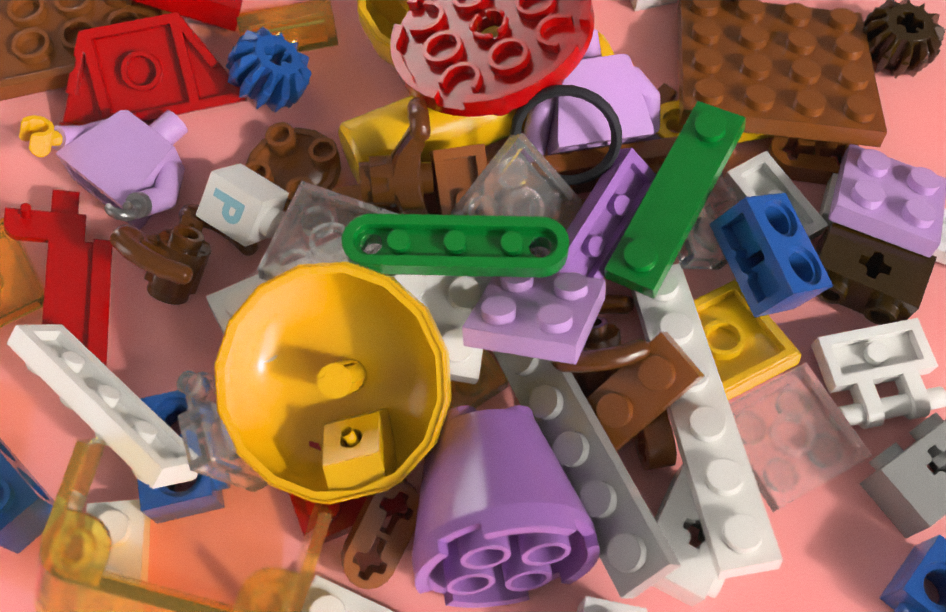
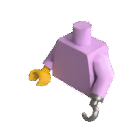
[19,110,188,230]

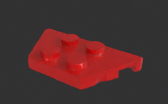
[59,12,247,126]

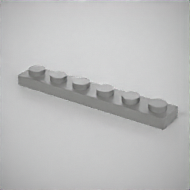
[493,351,681,599]

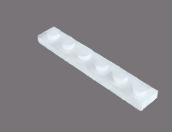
[630,263,783,580]

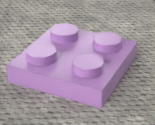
[828,144,946,258]
[462,272,605,365]

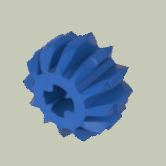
[226,26,312,113]

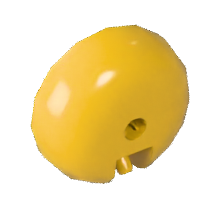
[214,262,452,504]

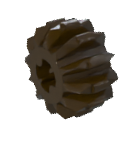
[862,0,946,79]

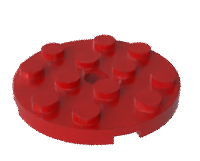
[390,0,595,117]

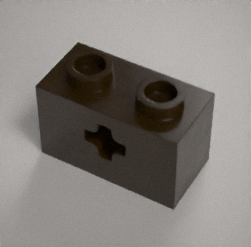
[815,221,937,325]

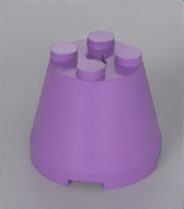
[412,405,600,608]

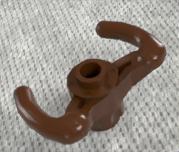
[359,97,434,215]
[110,204,258,305]
[550,294,651,398]

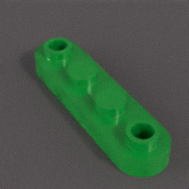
[341,214,569,278]

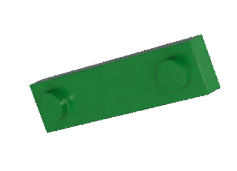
[604,101,746,299]

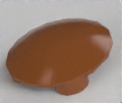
[245,122,341,212]

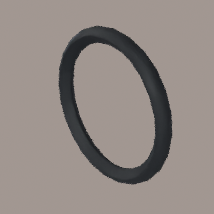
[510,85,622,185]

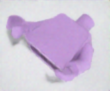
[522,29,662,158]

